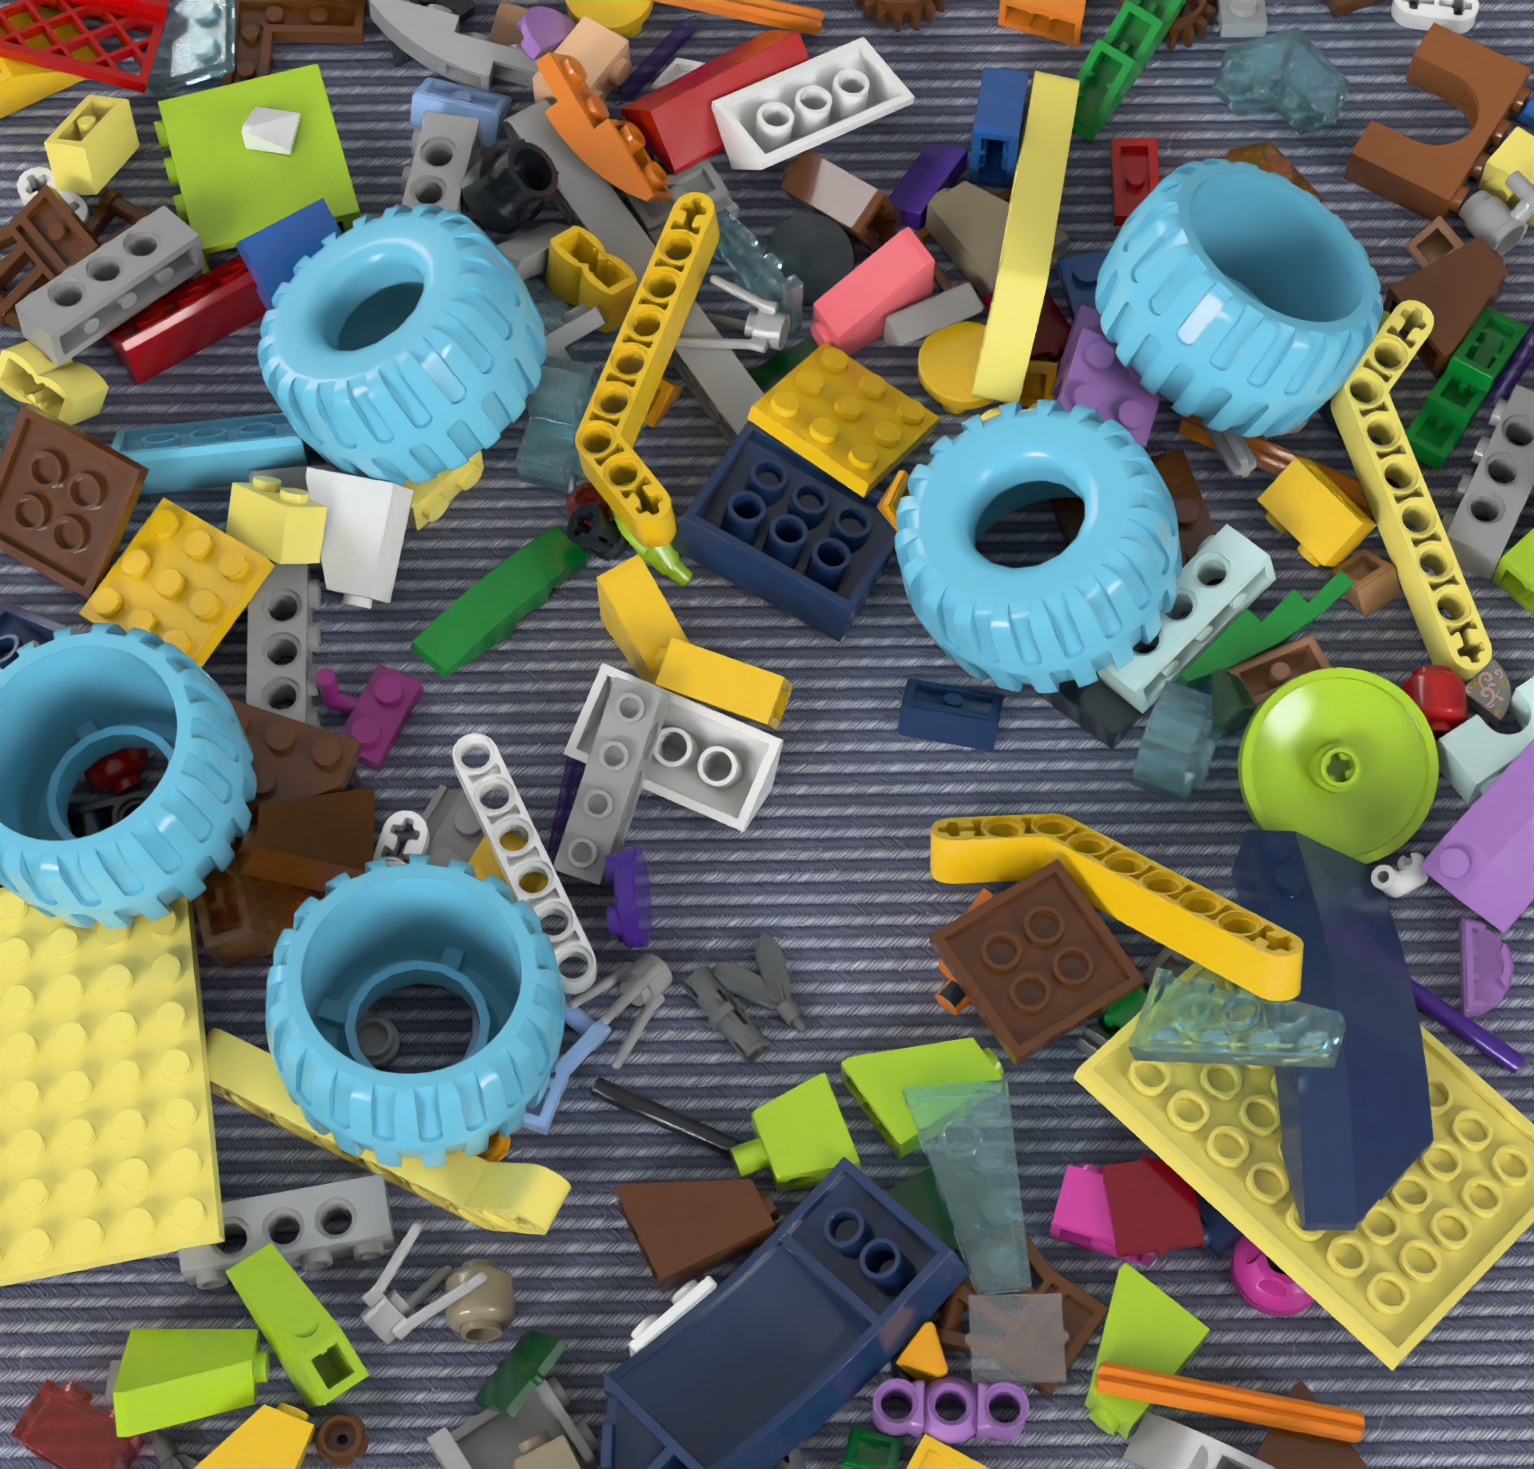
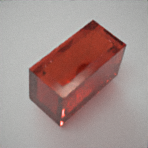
[10,1379,145,1469]

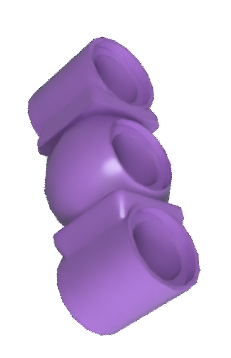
[871,1376,1029,1445]

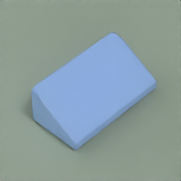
[410,77,512,145]

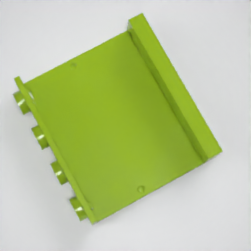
[154,63,361,274]

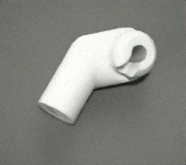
[1371,853,1429,898]

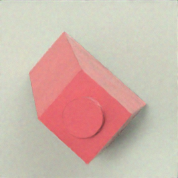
[810,226,935,356]

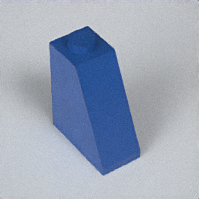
[968,67,1029,188]

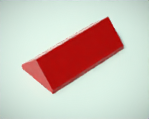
[621,30,810,176]
[104,254,266,386]

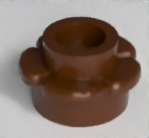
[315,1414,369,1467]

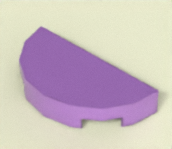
[517,6,577,60]
[1459,917,1514,1017]

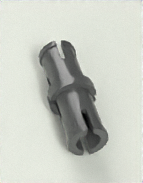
[683,966,771,1064]

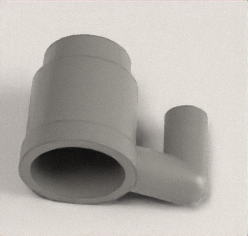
[1459,170,1534,256]

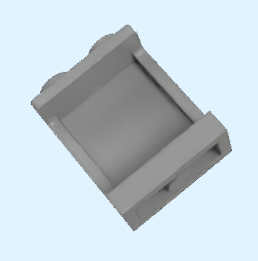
[427,1376,600,1469]

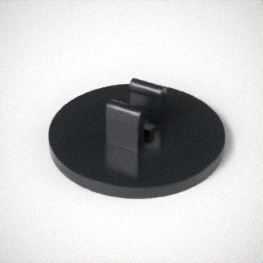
[764,213,856,307]

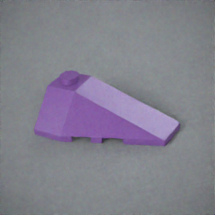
[1419,739,1534,933]

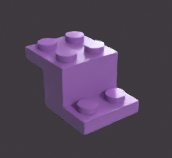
[1050,305,1161,448]

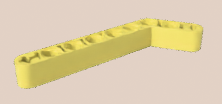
[971,70,1080,403]
[1330,300,1492,685]
[206,1028,571,1235]

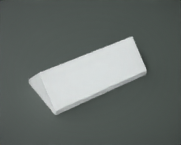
[711,37,915,170]
[563,663,784,832]

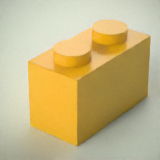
[1257,457,1377,567]

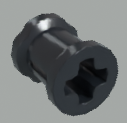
[567,504,629,561]

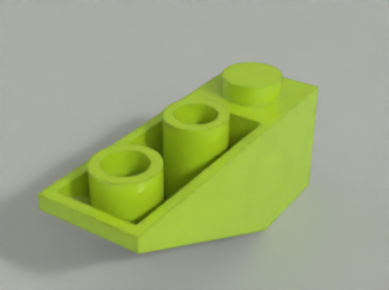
[225,1242,369,1408]

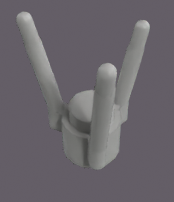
[675,275,790,353]
[567,953,673,1069]
[360,1222,487,1345]

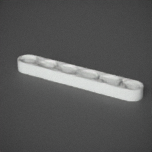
[452,733,597,994]

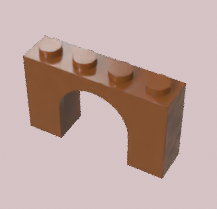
[1344,23,1532,221]

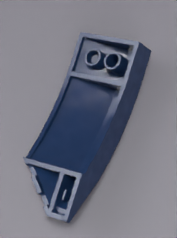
[1231,830,1434,1231]
[600,1157,970,1469]

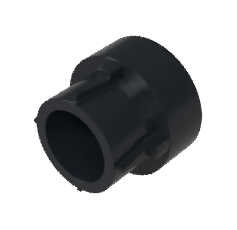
[462,139,559,234]

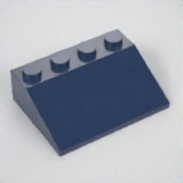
[672,420,897,642]

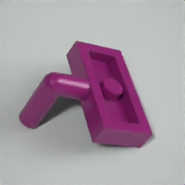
[315,664,424,772]

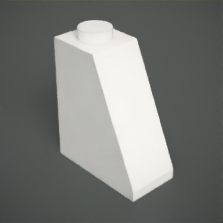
[305,467,414,609]

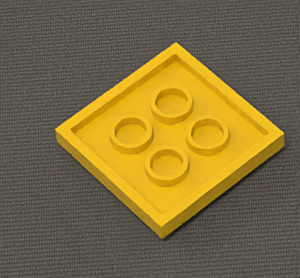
[747,343,940,498]
[78,497,275,668]

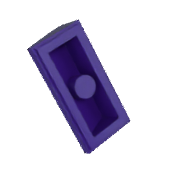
[888,143,968,231]

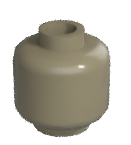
[444,1259,515,1342]

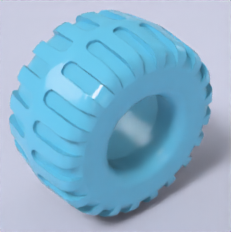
[1095,158,1383,438]
[257,204,547,486]
[894,399,1182,693]
[0,623,257,929]
[265,854,566,1168]

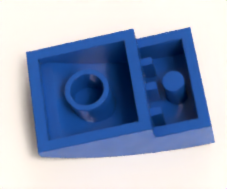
[235,198,342,311]

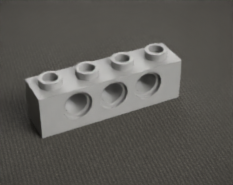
[394,111,483,215]
[15,205,206,367]
[1442,384,1534,581]
[246,563,321,728]
[553,677,672,887]
[178,1174,397,1289]

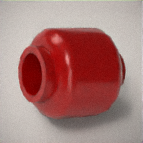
[1401,665,1468,742]
[84,748,150,797]

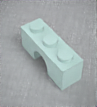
[1436,677,1534,804]

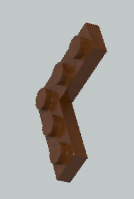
[222,0,367,86]

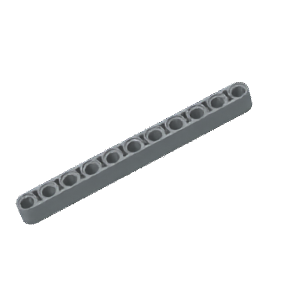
[503,99,764,446]

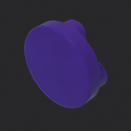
[605,846,652,949]

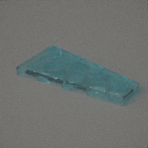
[1128,967,1347,1068]
[902,1079,1032,1295]

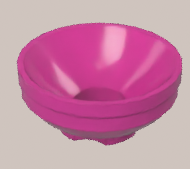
[1230,1235,1316,1316]

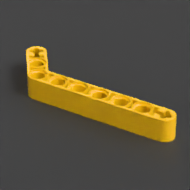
[575,192,720,548]
[930,813,1304,1002]

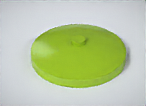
[1238,667,1439,864]

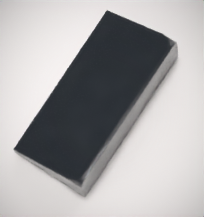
[1035,680,1143,750]

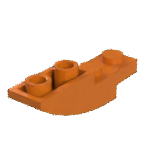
[535,52,674,203]

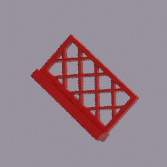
[0,0,170,93]

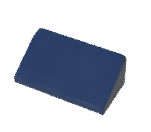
[897,678,1004,751]

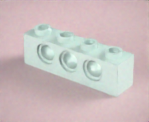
[1098,524,1276,714]

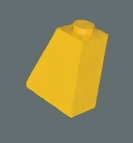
[596,554,690,700]
[652,637,794,730]
[193,1403,314,1469]

